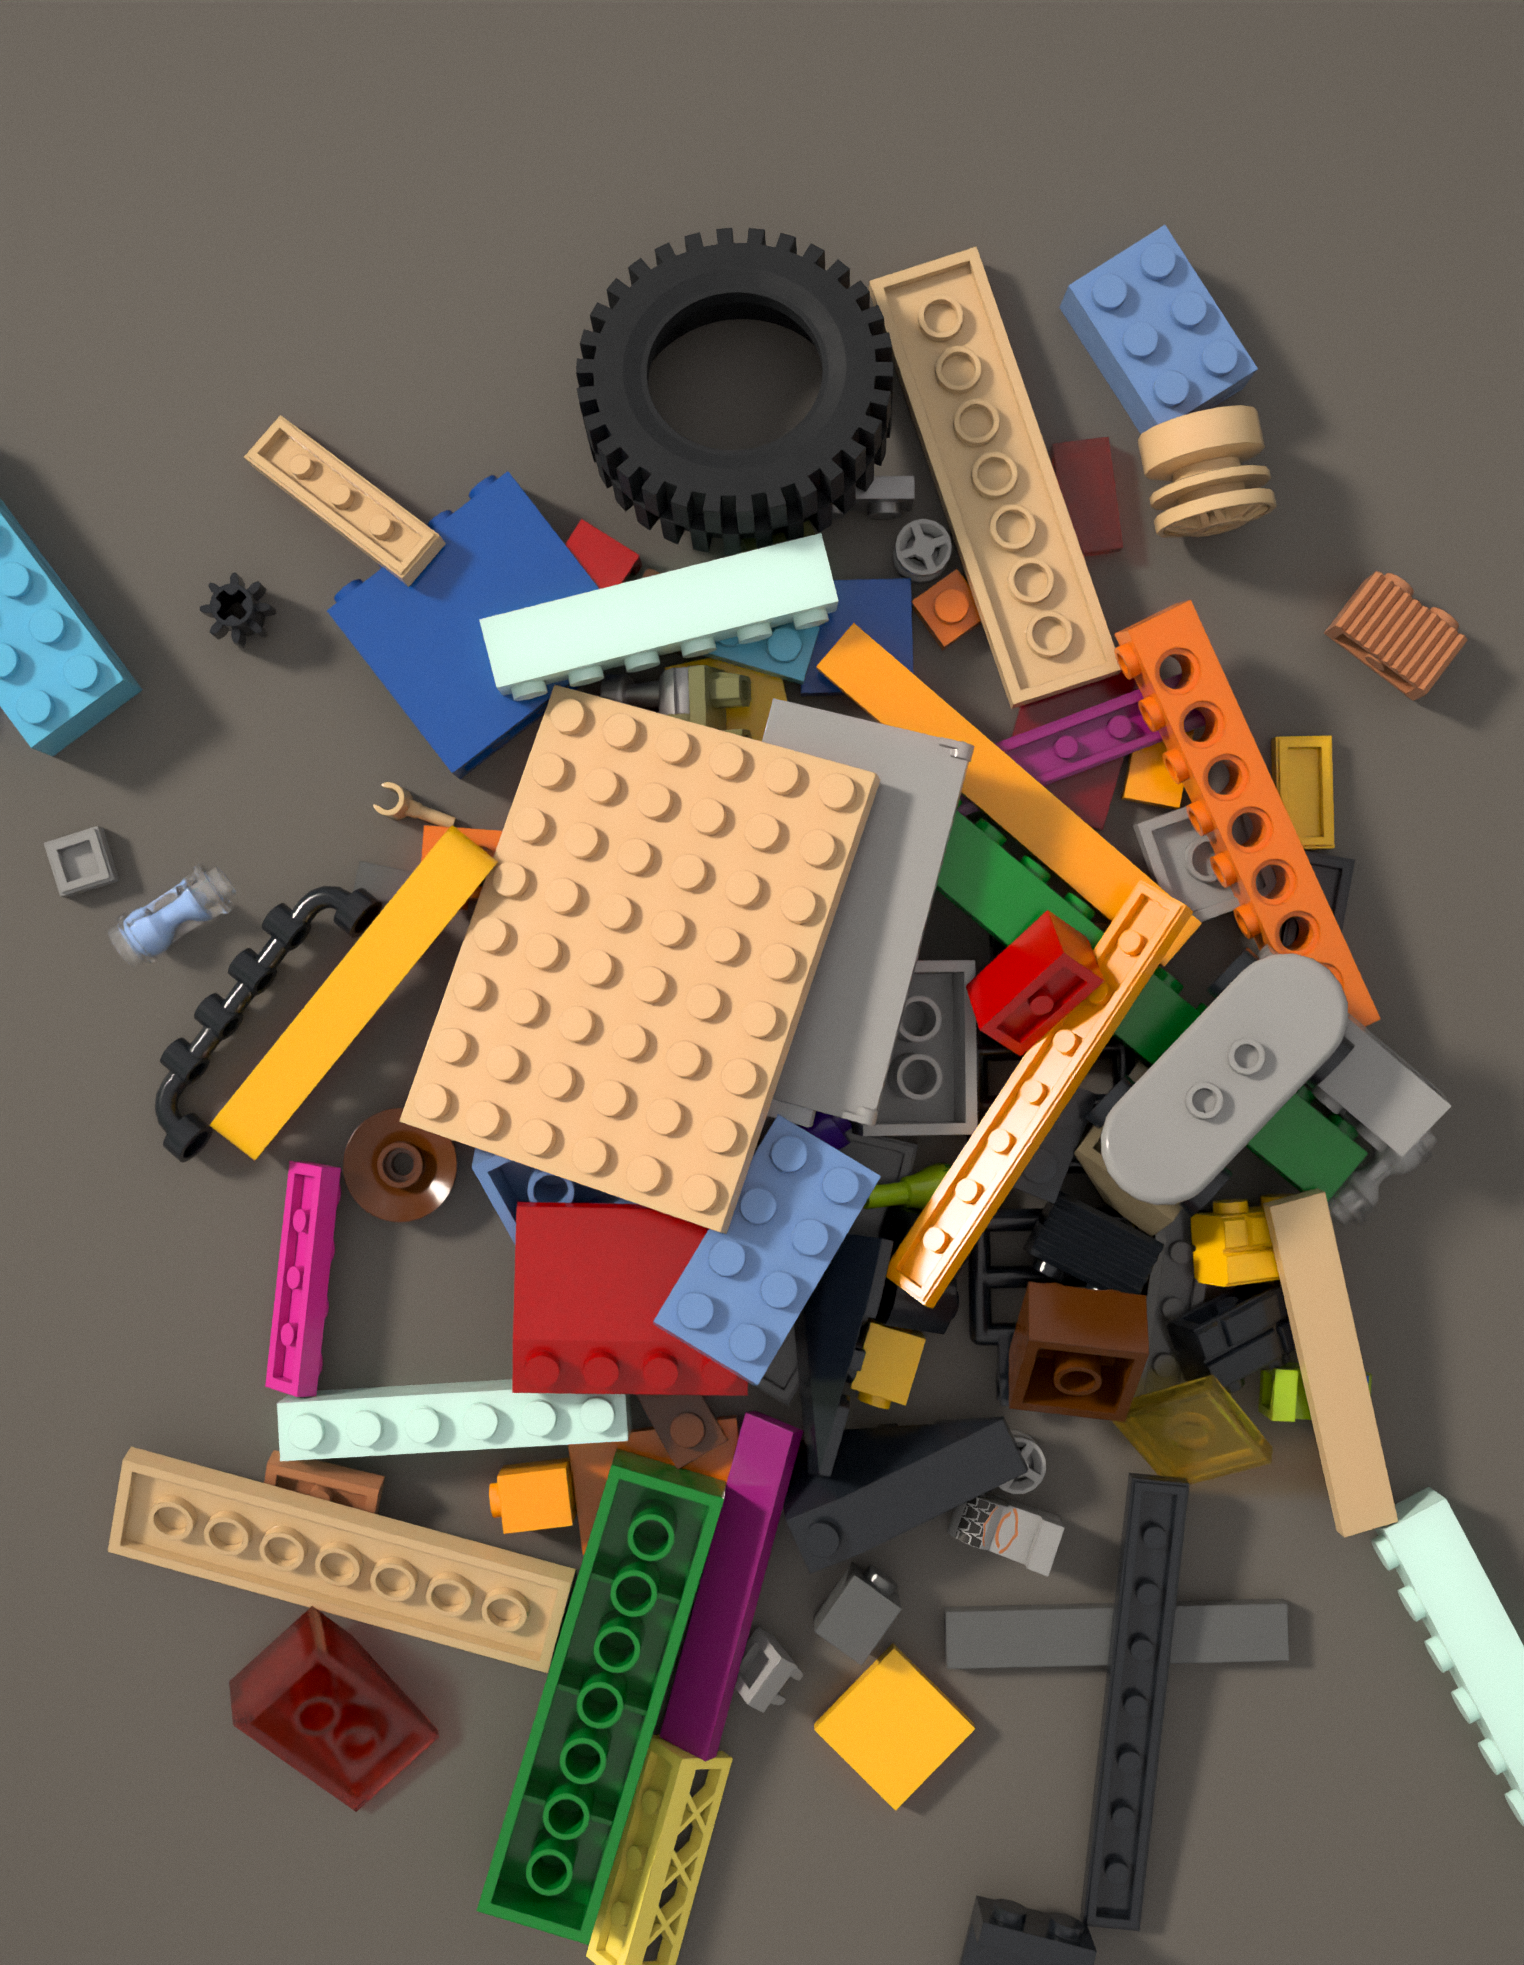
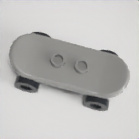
[1085,947,1355,1217]

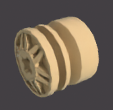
[1138,405,1277,538]

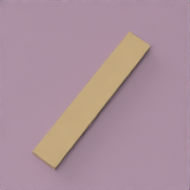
[1263,1188,1398,1538]

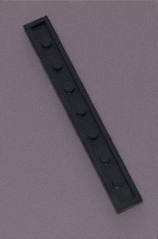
[1080,1473,1190,1931]

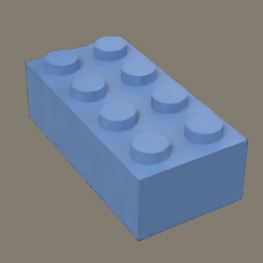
[653,1114,881,1386]

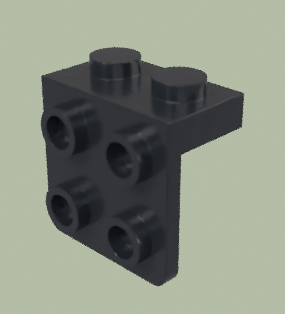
[959,1895,1097,1965]

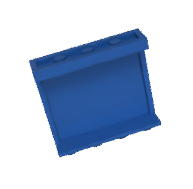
[327,471,599,779]

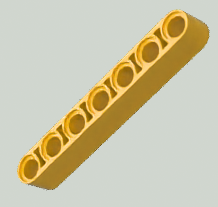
[209,825,498,1161]

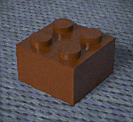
[1009,1282,1149,1422]

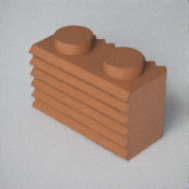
[1324,571,1467,701]

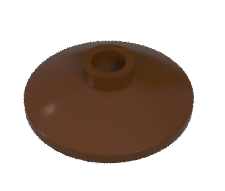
[343,1108,458,1222]

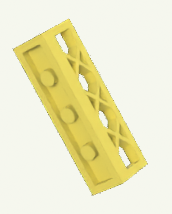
[586,1735,733,1965]

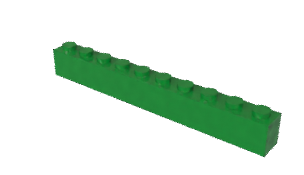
[936,799,1368,1202]

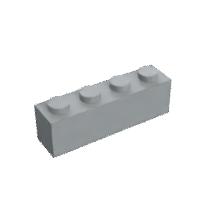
[1257,944,1452,1158]

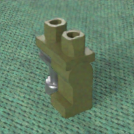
[600,665,753,739]

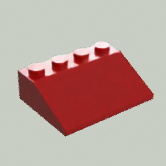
[512,1202,748,1396]

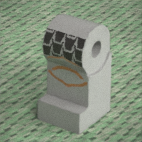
[947,1493,1065,1577]

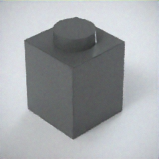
[813,1562,902,1666]

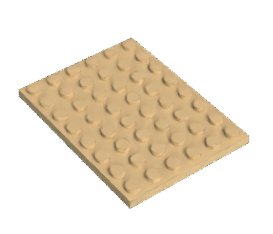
[399,685,881,1234]

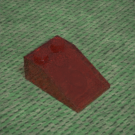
[229,1606,439,1812]

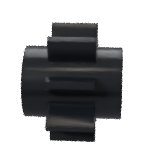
[200,573,276,648]

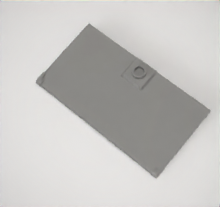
[762,698,975,1127]

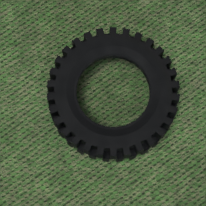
[576,228,894,555]

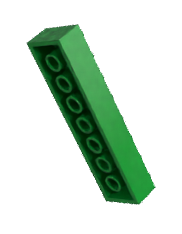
[476,1449,726,1945]

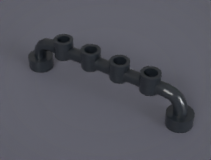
[155,886,382,1162]

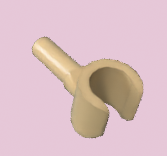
[373,782,456,827]

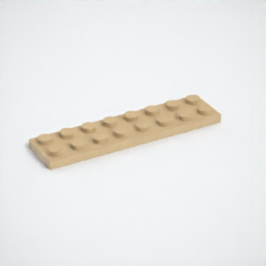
[868,246,1121,709]
[108,1446,576,1673]

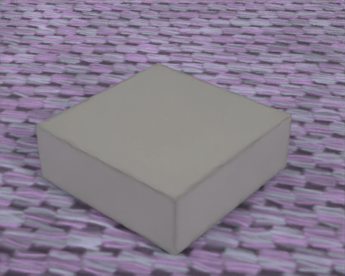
[44,826,120,898]

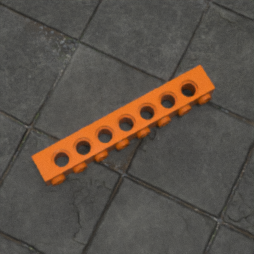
[1114,600,1381,1027]

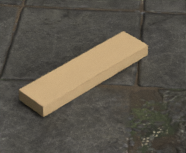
[244,415,446,587]

